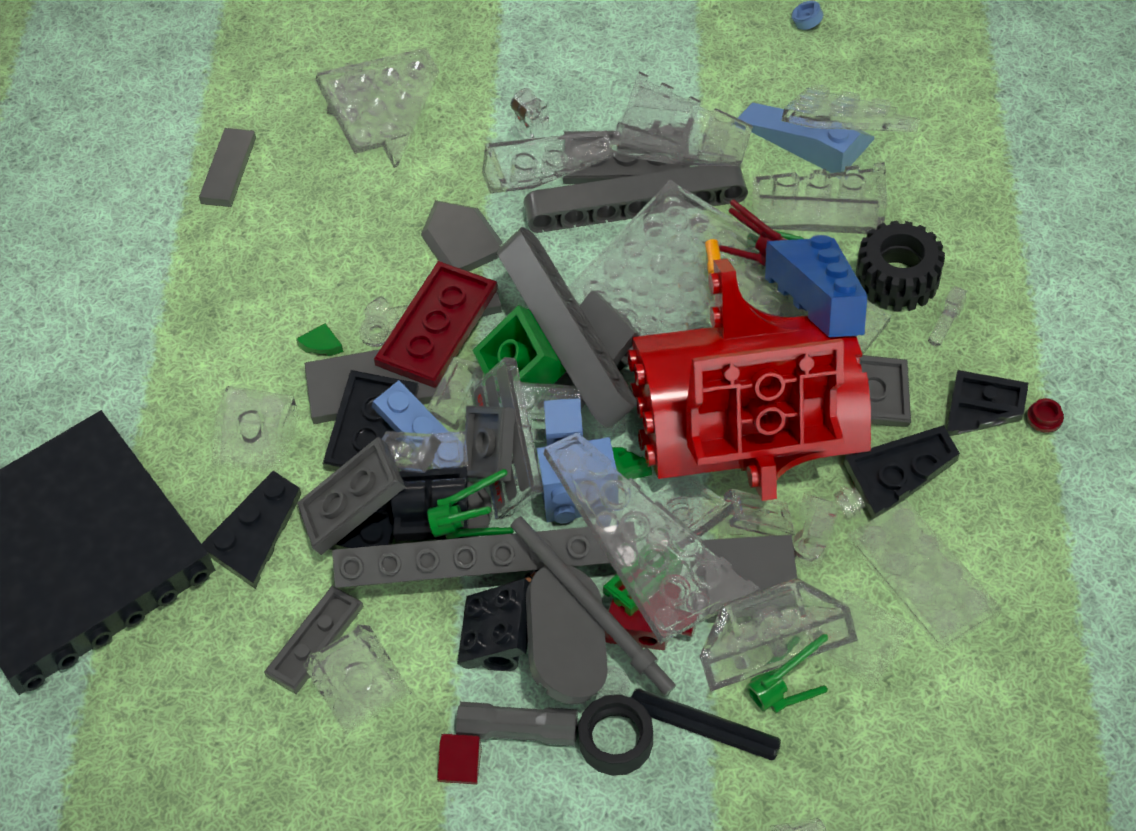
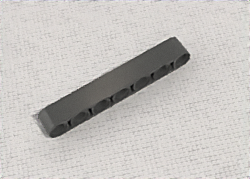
[523,162,748,233]
[497,227,637,428]

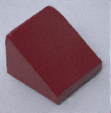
[437,734,482,785]

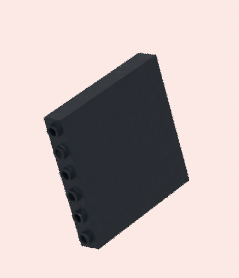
[0,410,216,695]

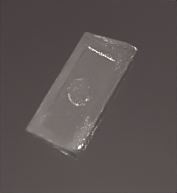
[427,356,487,432]

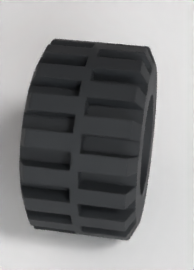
[855,221,945,312]

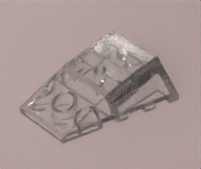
[610,71,753,166]

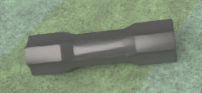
[456,701,578,746]

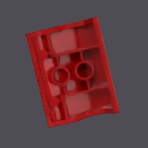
[686,339,844,466]

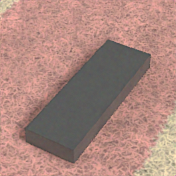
[199,128,256,207]
[264,585,364,695]

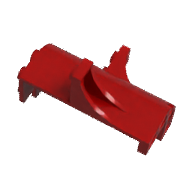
[627,259,871,501]

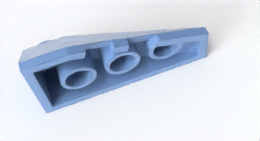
[735,102,874,177]

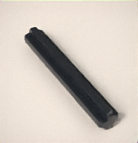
[631,688,781,760]

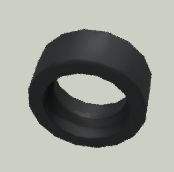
[578,694,653,776]

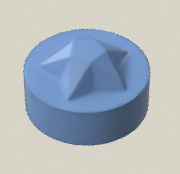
[792,1,824,30]

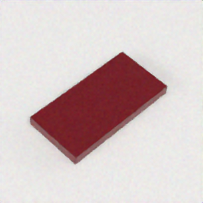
[374,261,498,388]

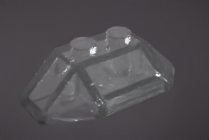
[699,578,858,691]

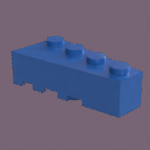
[765,235,867,337]

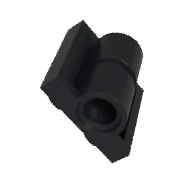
[391,467,469,541]
[457,579,530,671]

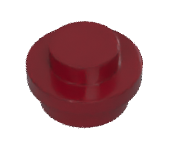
[1027,398,1064,433]

